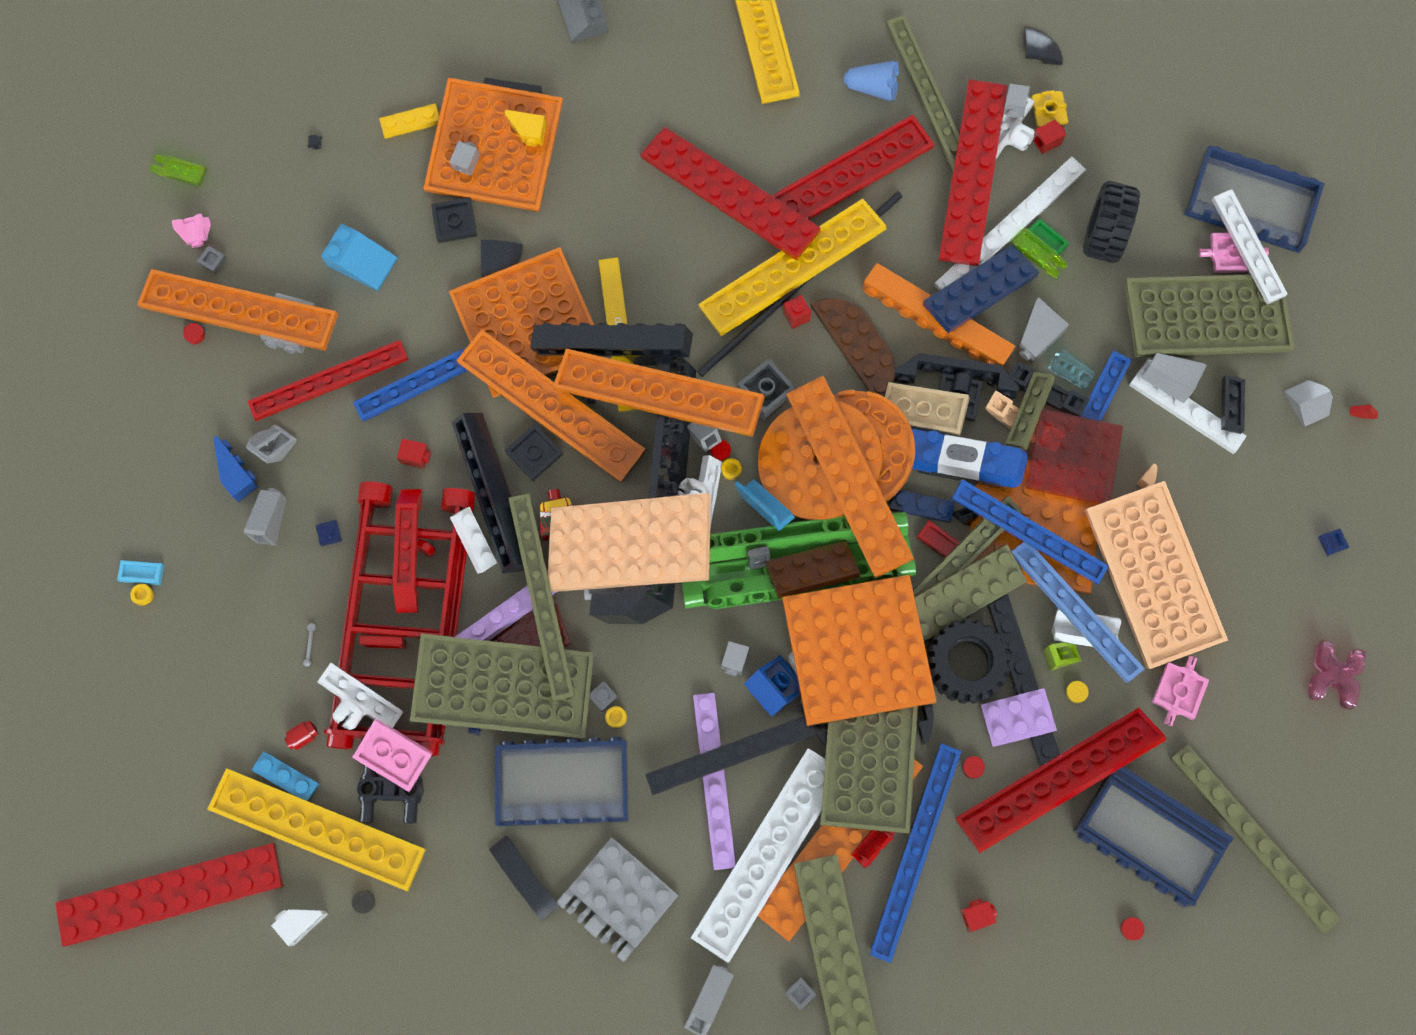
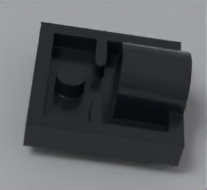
[939,373,983,422]

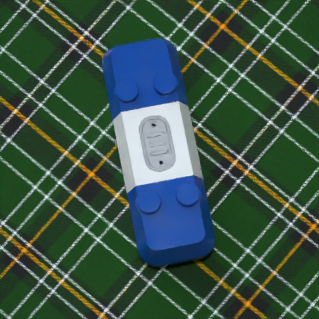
[912,429,1027,488]

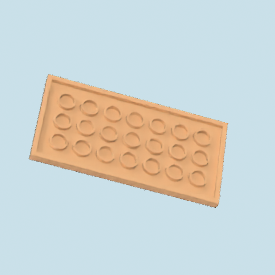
[1085,481,1228,669]
[548,493,711,592]

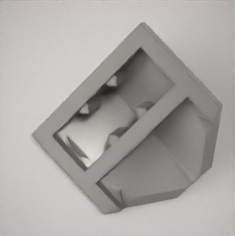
[1283,380,1333,428]
[246,424,297,464]

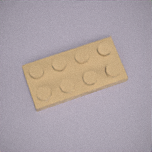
[885,382,970,436]

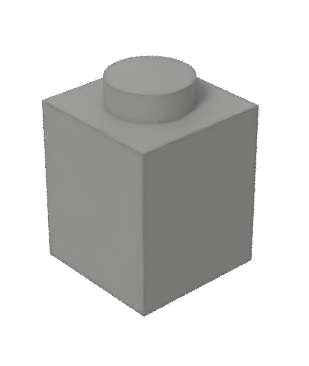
[1004,84,1030,118]
[449,141,480,176]
[687,423,722,452]
[721,641,749,677]

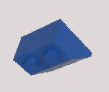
[744,655,800,717]

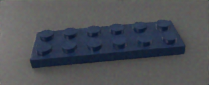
[922,245,1039,334]

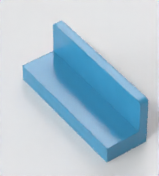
[734,479,794,531]

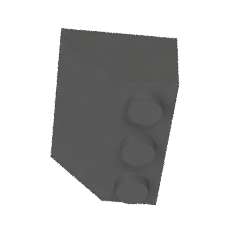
[558,0,608,43]

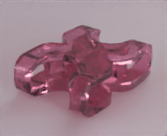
[1308,640,1366,710]

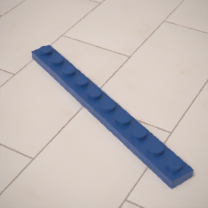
[869,744,961,963]

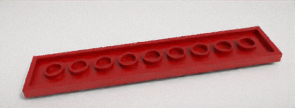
[938,79,1008,266]
[768,115,935,243]
[640,127,821,261]
[955,707,1166,854]
[55,843,283,947]

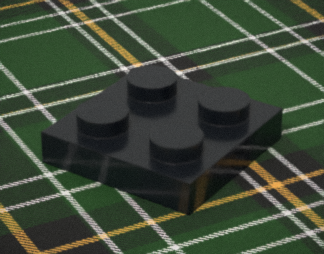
[431,197,477,243]
[505,424,563,481]

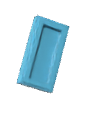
[117,560,164,585]

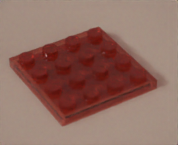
[1026,409,1123,504]

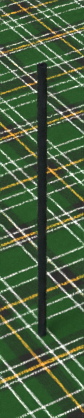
[697,191,902,377]

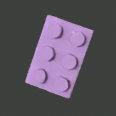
[981,688,1057,747]

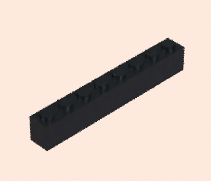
[530,323,693,357]
[452,413,524,574]

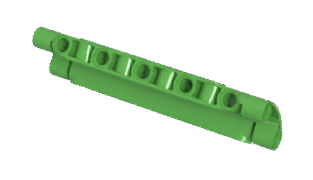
[682,512,916,609]

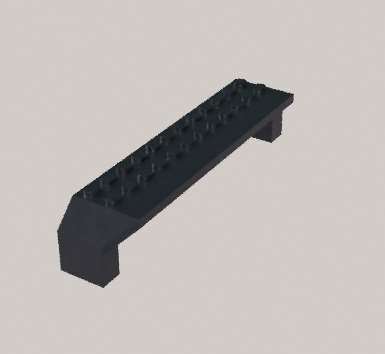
[589,357,697,624]

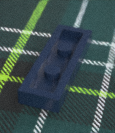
[889,490,955,523]

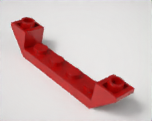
[393,489,423,613]

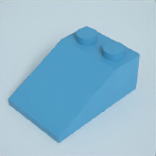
[321,223,398,291]

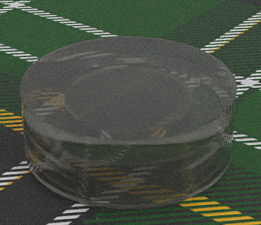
[352,890,375,913]

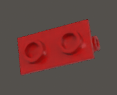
[851,830,895,868]

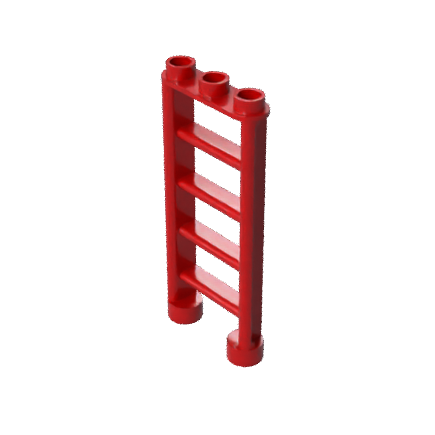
[324,481,476,757]

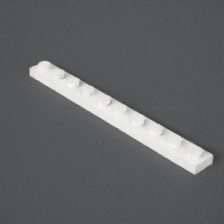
[934,157,1086,291]

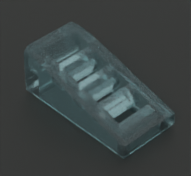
[1048,349,1096,390]

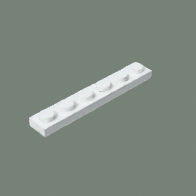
[1212,189,1288,304]
[1129,368,1247,454]

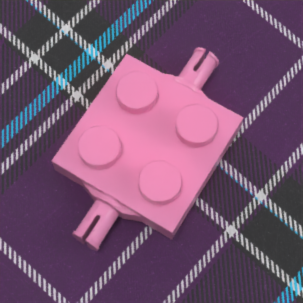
[1198,233,1269,273]
[1152,656,1209,726]

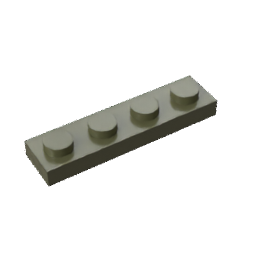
[1005,372,1055,450]

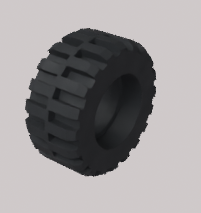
[1083,181,1140,263]
[926,619,1011,704]

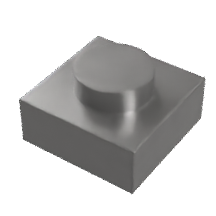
[197,246,227,274]
[747,546,770,570]
[589,681,618,712]
[785,977,816,1011]

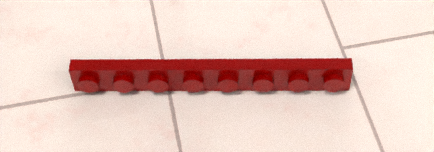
[247,340,409,421]

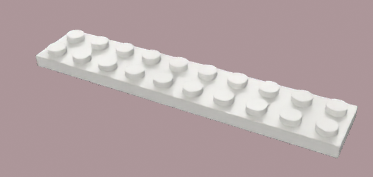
[691,748,825,963]

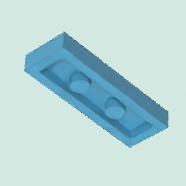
[252,751,320,801]

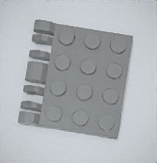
[557,838,679,963]

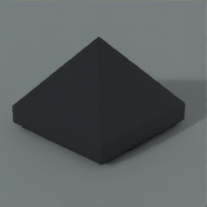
[953,507,979,526]

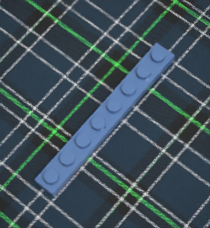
[1011,542,1145,684]

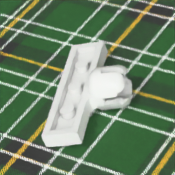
[996,98,1035,159]
[678,455,723,528]
[317,663,403,730]

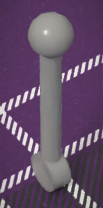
[303,623,317,667]

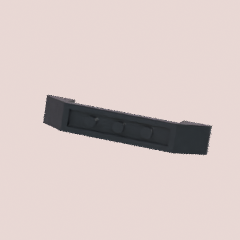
[894,353,1019,399]

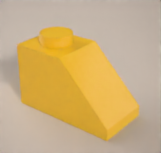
[505,110,547,147]

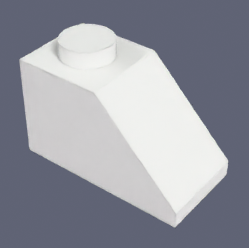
[271,910,328,946]

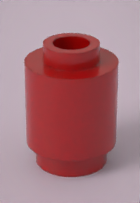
[284,720,319,750]

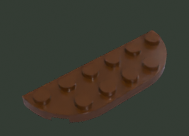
[811,298,896,397]

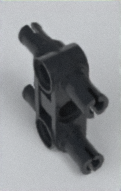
[357,765,424,824]

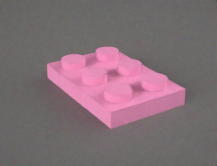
[352,719,433,792]

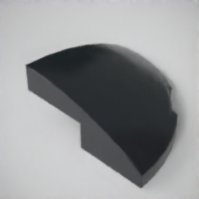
[1024,27,1063,65]
[481,240,523,278]

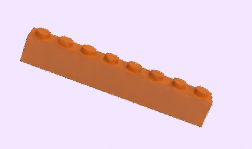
[862,263,1015,367]

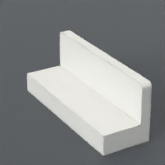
[1052,609,1121,647]

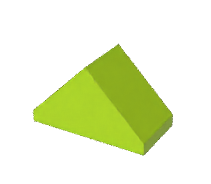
[1043,642,1082,671]

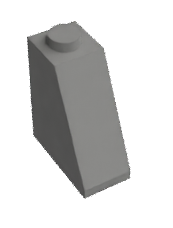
[1017,298,1069,364]
[1141,353,1207,403]
[244,488,287,546]
[684,965,734,1035]

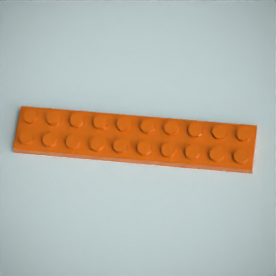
[137,269,339,351]
[456,329,646,483]
[553,349,765,437]
[786,375,914,578]
[758,759,923,942]

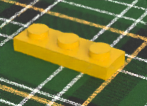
[379,103,439,139]

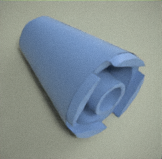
[844,61,899,101]

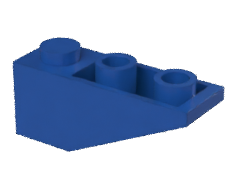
[213,436,258,502]

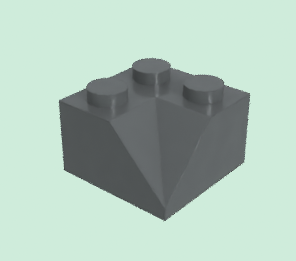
[737,358,796,421]

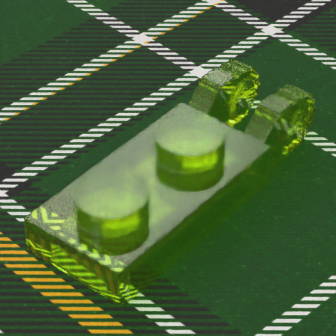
[149,154,207,187]
[1012,228,1067,278]

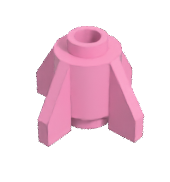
[171,213,211,248]

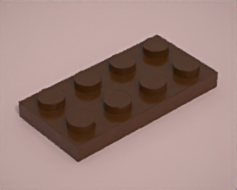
[765,540,860,599]

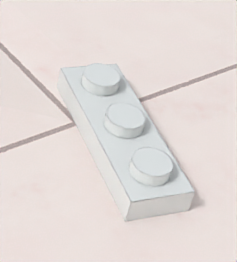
[450,507,497,574]

